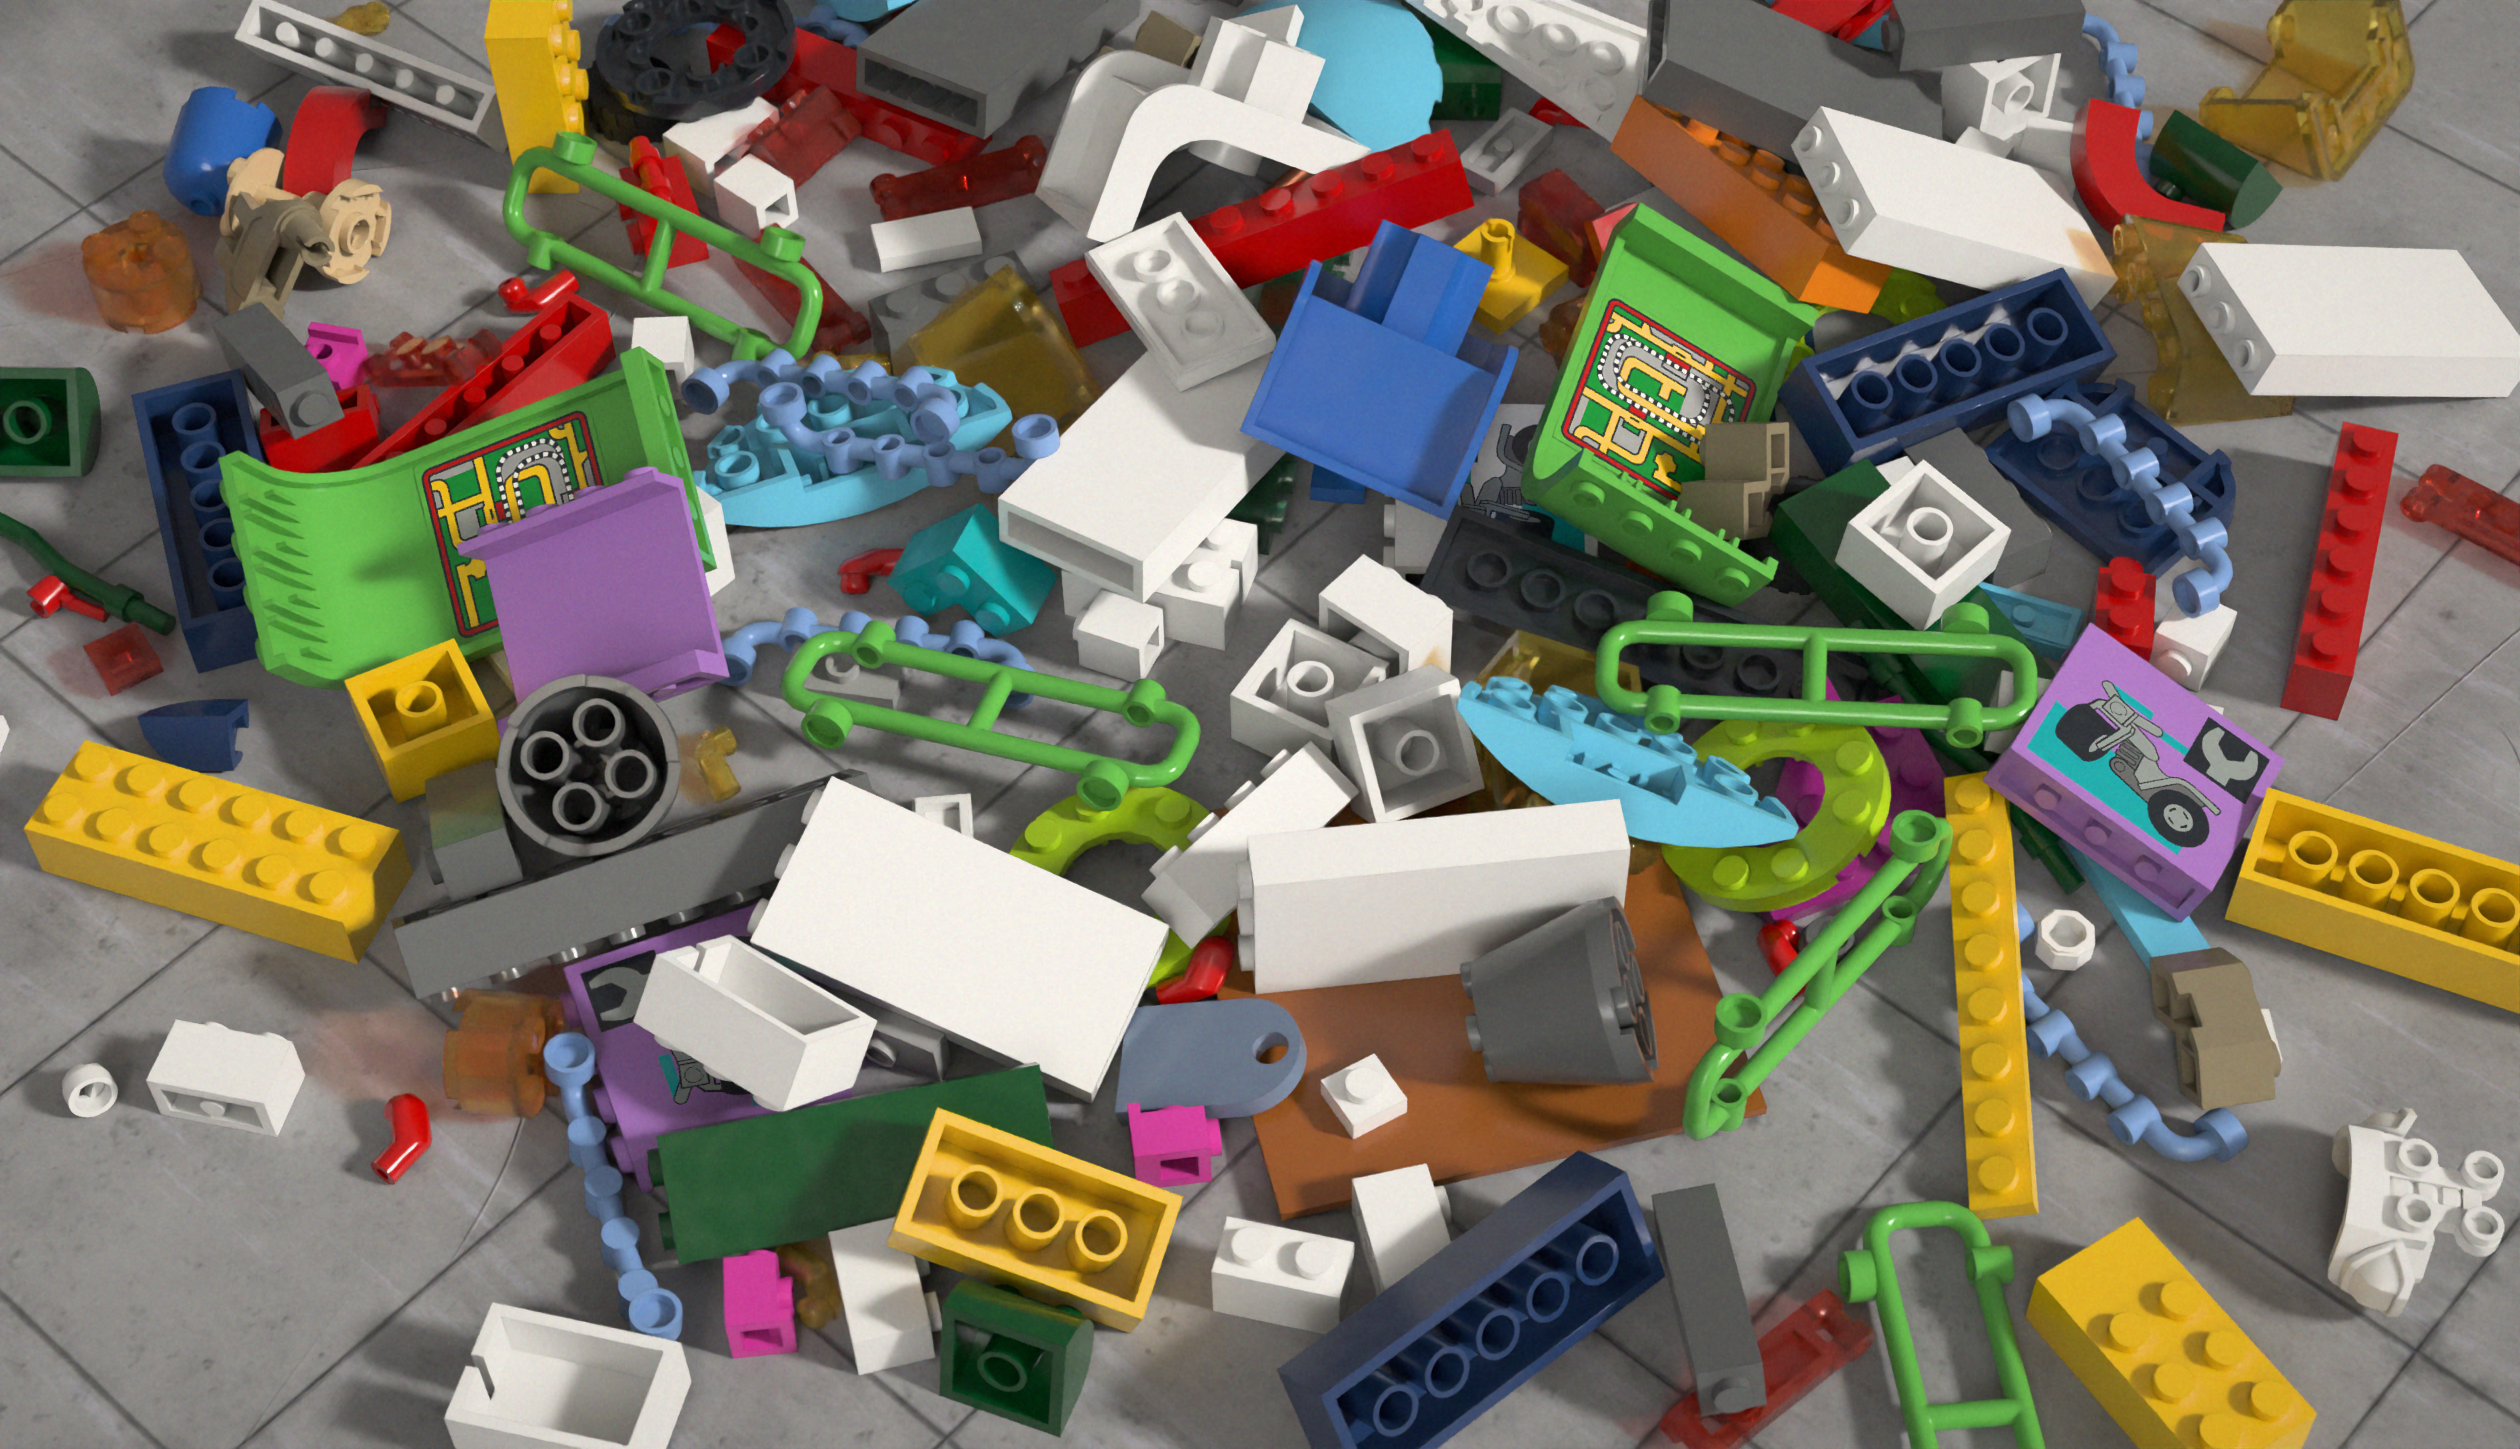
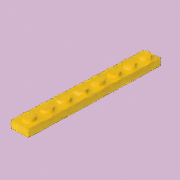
[1944,771,2039,1220]

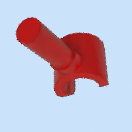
[1528,97,1592,130]
[26,575,110,623]

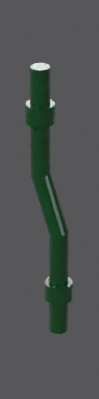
[0,512,176,636]
[1847,618,2086,895]

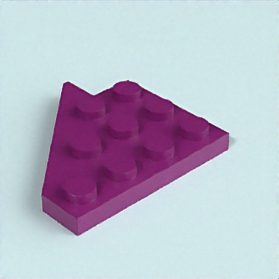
[1755,675,1949,925]

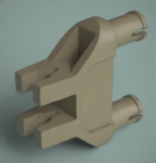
[213,191,335,336]

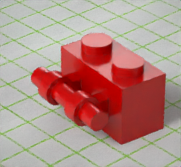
[615,136,709,270]
[260,383,386,473]

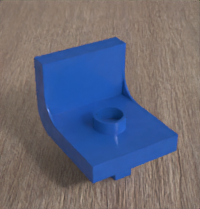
[1239,219,1519,521]

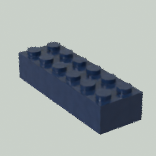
[1777,267,2118,478]
[131,368,267,674]
[1277,1150,1666,1449]

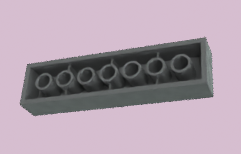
[390,768,874,1005]

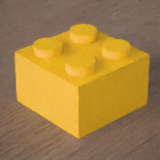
[344,638,501,804]

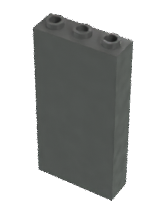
[856,0,1140,139]
[1642,0,1946,166]

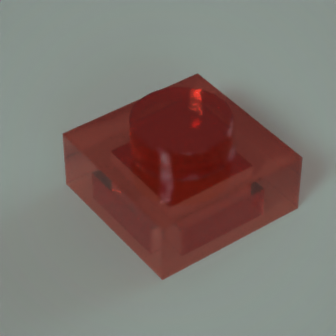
[83,622,164,697]

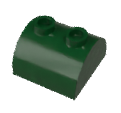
[2149,109,2283,229]
[0,366,101,477]
[939,1278,1094,1437]

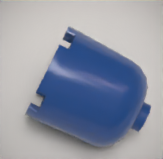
[163,86,283,218]

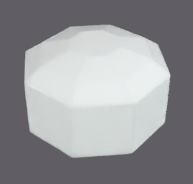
[2034,909,2095,971]

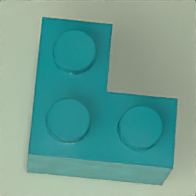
[886,502,1058,639]

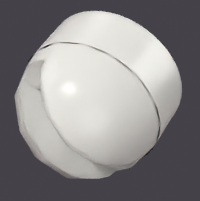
[62,1063,118,1117]

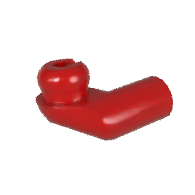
[497,269,579,314]
[837,548,905,595]
[1757,919,1807,1001]
[1156,935,1236,1005]
[370,1093,432,1185]

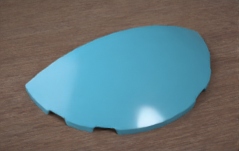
[1234,0,1443,154]
[693,366,1013,527]
[1456,676,1799,848]

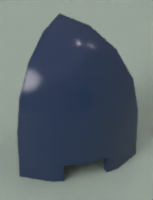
[138,699,249,771]

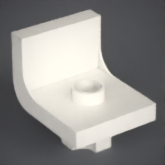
[1035,16,1371,243]

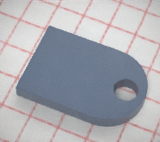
[1115,998,1307,1126]

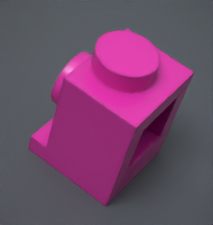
[304,321,371,391]
[1127,1102,1222,1188]
[723,1250,798,1359]

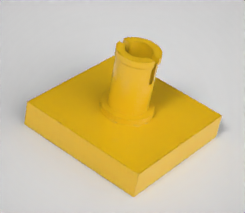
[1453,217,1569,335]

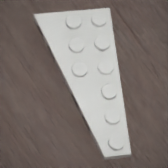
[1405,0,1647,143]

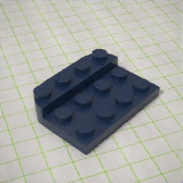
[1984,377,2236,580]

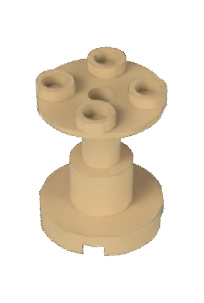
[220,148,391,284]

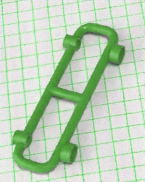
[502,130,823,362]
[1594,591,2038,748]
[780,620,1201,811]
[1681,810,1953,1141]
[1838,1200,2046,1449]

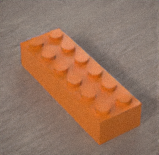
[1609,94,1894,314]

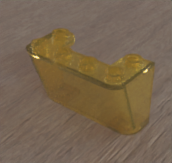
[2108,213,2297,428]

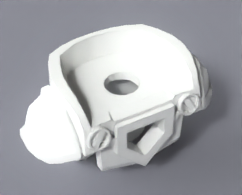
[2328,1108,2504,1318]

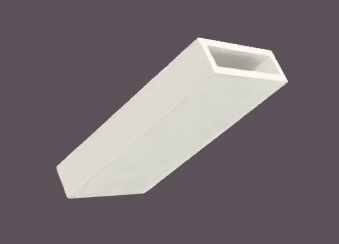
[1791,106,2118,311]
[2177,242,2520,397]
[998,351,1287,604]
[747,776,1169,1104]
[1236,799,1631,994]

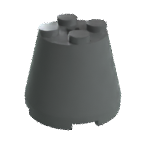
[495,674,682,857]
[1460,896,1659,1087]

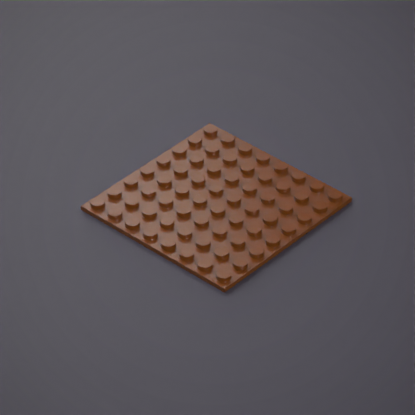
[1209,753,1767,1221]

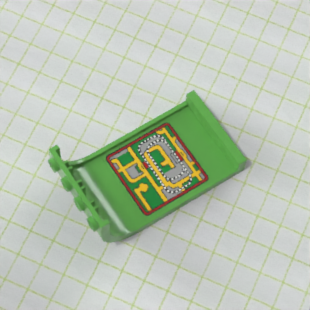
[1521,202,1819,608]
[218,346,717,690]

